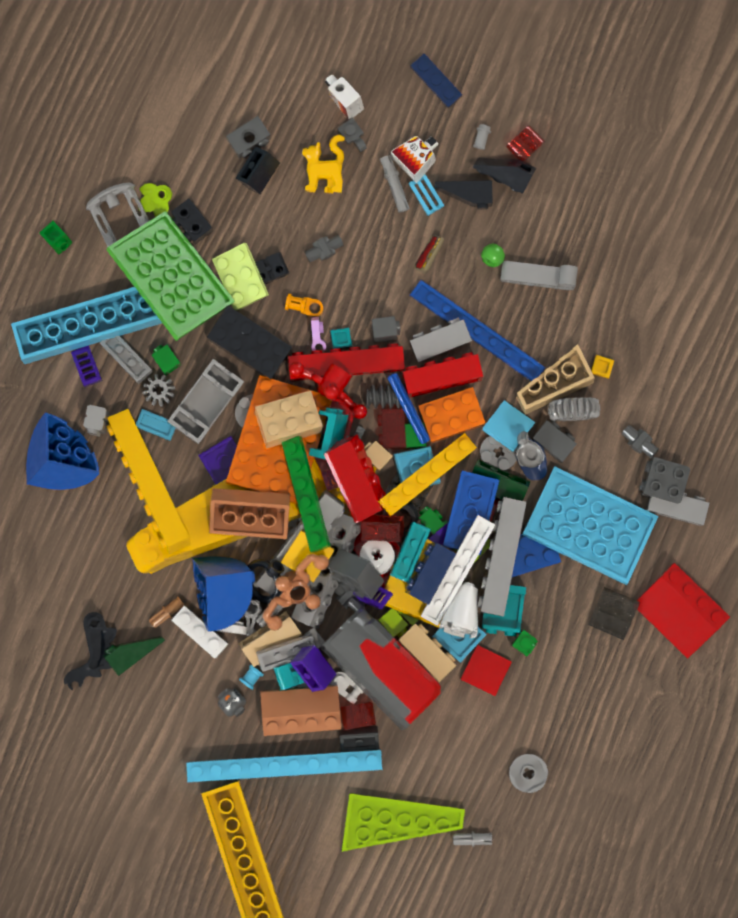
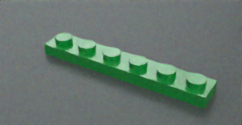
[282,436,331,553]

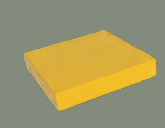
[281,529,334,583]

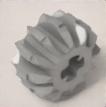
[142,374,175,407]

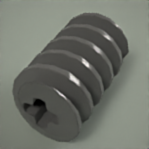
[366,385,406,410]

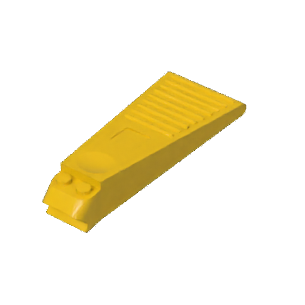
[126,458,332,574]

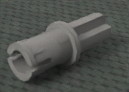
[453,831,492,847]

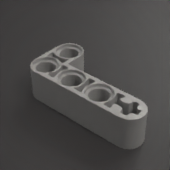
[500,261,578,290]

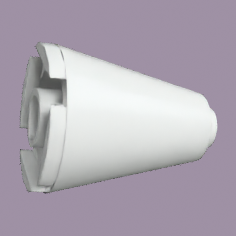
[439,582,478,638]

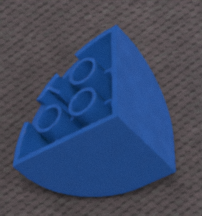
[26,413,99,490]
[193,556,255,632]

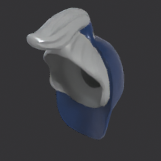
[516,431,547,481]

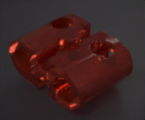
[506,125,545,161]
[340,702,377,730]

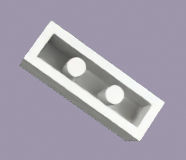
[172,606,229,659]

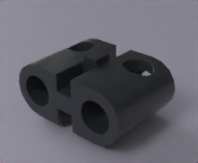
[255,252,290,285]

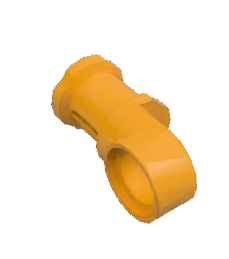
[285,293,324,317]

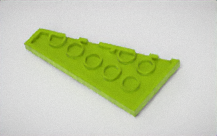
[342,793,465,852]

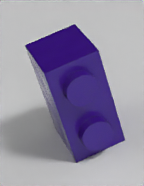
[290,645,336,692]

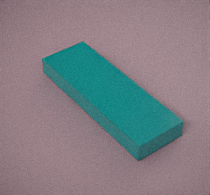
[390,522,431,583]

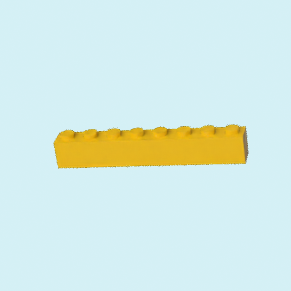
[106,409,191,554]

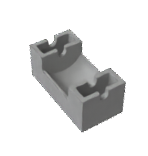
[167,359,244,445]

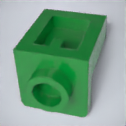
[39,221,72,255]

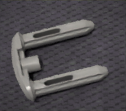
[86,183,150,247]

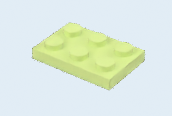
[212,243,269,311]

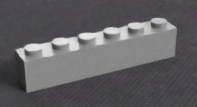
[256,489,345,595]
[478,497,526,617]

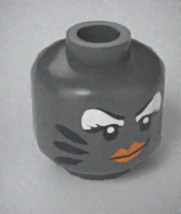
[218,688,246,717]

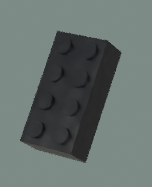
[207,306,292,380]

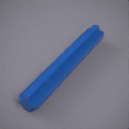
[388,373,430,444]

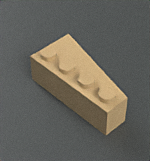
[516,344,595,415]

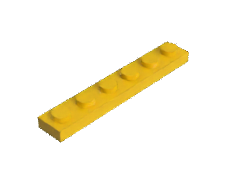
[378,433,477,517]

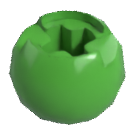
[481,243,505,268]

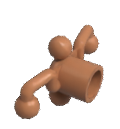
[263,554,329,631]

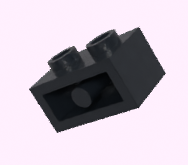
[235,146,280,194]
[171,198,213,245]

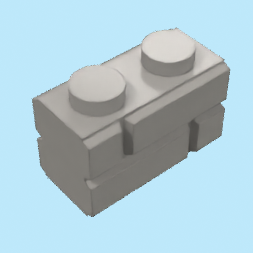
[83,405,110,437]

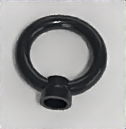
[248,559,284,604]

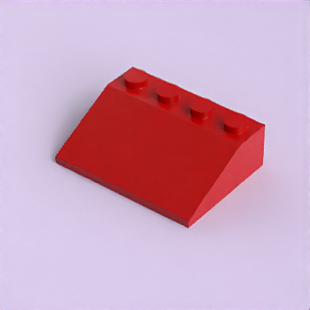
[632,563,730,659]

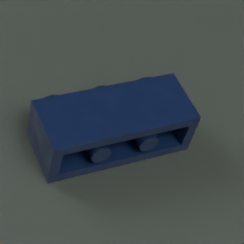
[405,541,456,605]

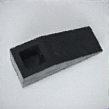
[473,158,537,194]

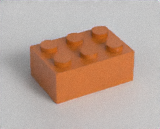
[418,387,485,444]

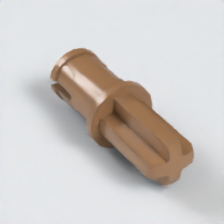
[149,597,185,628]

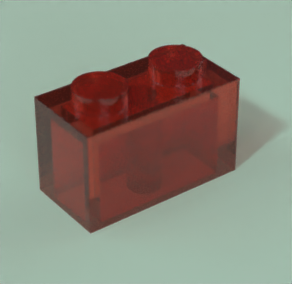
[377,409,406,450]
[362,515,404,542]

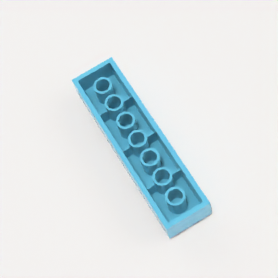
[11,287,162,364]

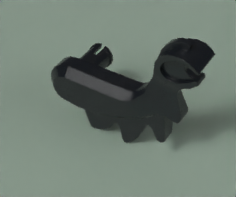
[64,612,117,690]

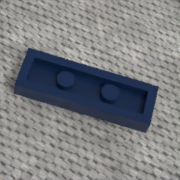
[410,53,462,108]

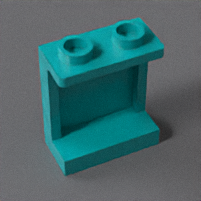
[309,407,349,460]
[481,585,526,637]

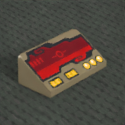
[414,235,444,274]

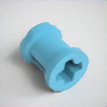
[239,664,264,690]

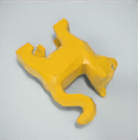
[302,135,345,194]

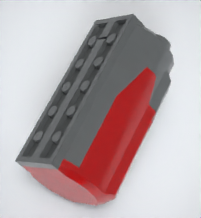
[321,607,441,731]

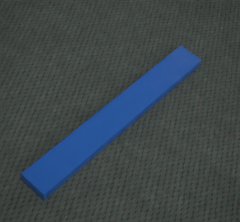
[410,280,545,381]

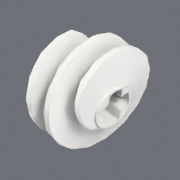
[360,539,395,575]

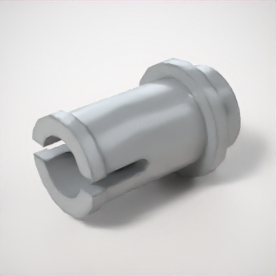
[473,124,491,150]

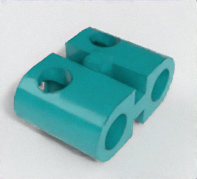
[274,663,305,690]

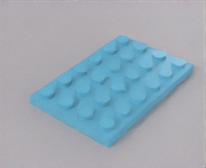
[522,466,658,585]

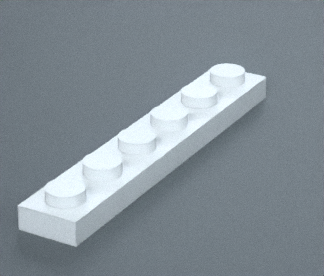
[421,515,495,626]

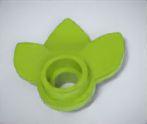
[139,183,172,217]

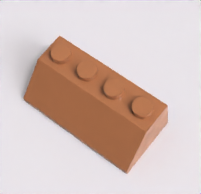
[209,488,290,539]
[260,684,341,736]

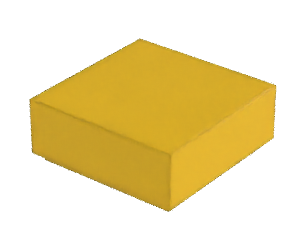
[591,355,614,379]

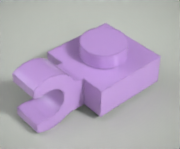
[311,316,326,351]

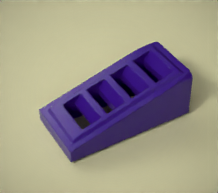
[71,345,103,388]
[353,587,393,610]

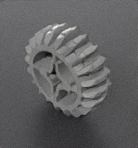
[548,397,600,422]

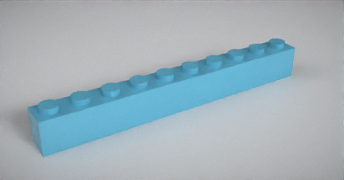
[186,750,382,782]

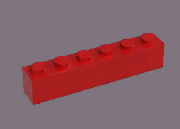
[288,343,405,381]

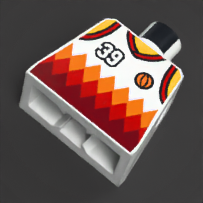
[325,75,364,120]
[391,136,438,183]

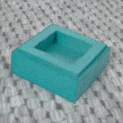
[330,328,352,349]

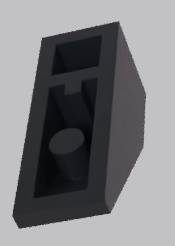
[434,181,493,210]

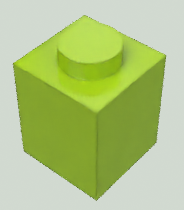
[378,609,408,638]

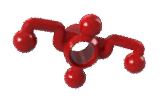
[289,362,367,419]

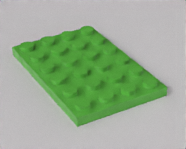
[106,211,235,341]

